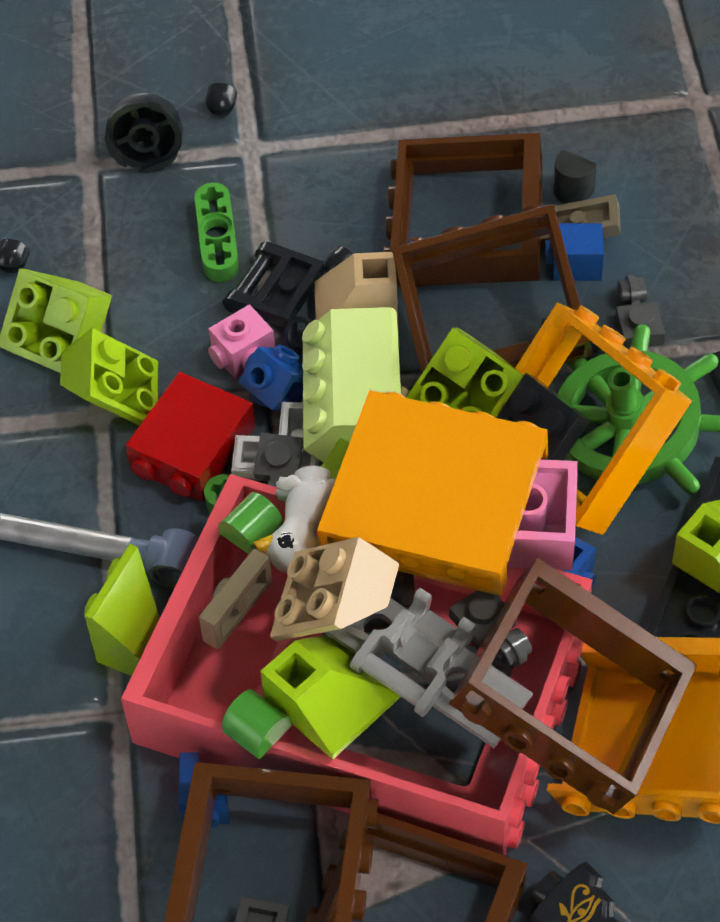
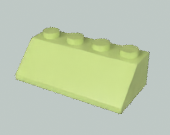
[302,307,401,463]

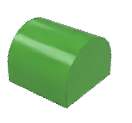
[218,492,283,554]
[222,689,292,760]

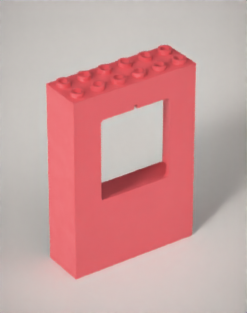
[121,474,593,856]

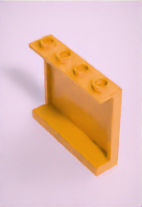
[317,390,548,596]
[547,637,720,824]

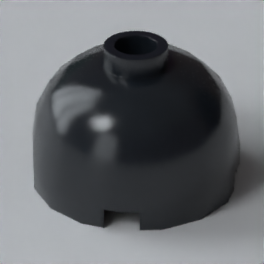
[105,92,183,173]

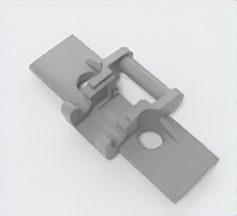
[323,588,533,748]

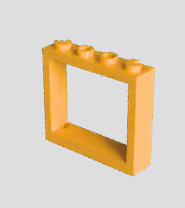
[515,302,692,535]

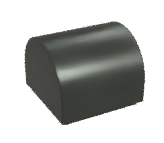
[553,149,597,204]

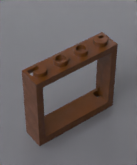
[383,133,543,286]
[392,204,593,374]
[449,557,697,815]
[164,762,379,922]
[306,813,528,922]

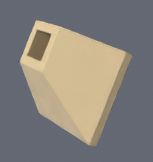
[315,252,399,347]
[270,537,400,641]

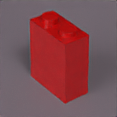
[125,371,256,502]

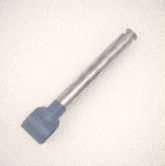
[0,513,199,590]

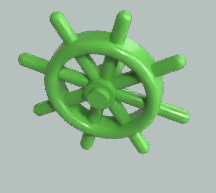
[558,324,720,494]

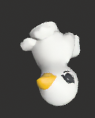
[253,466,336,574]

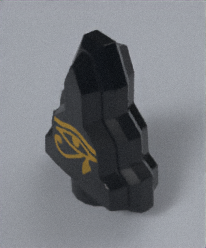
[528,861,619,922]

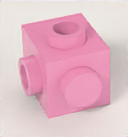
[208,304,275,380]

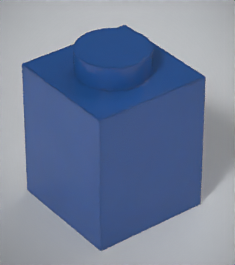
[545,223,604,281]

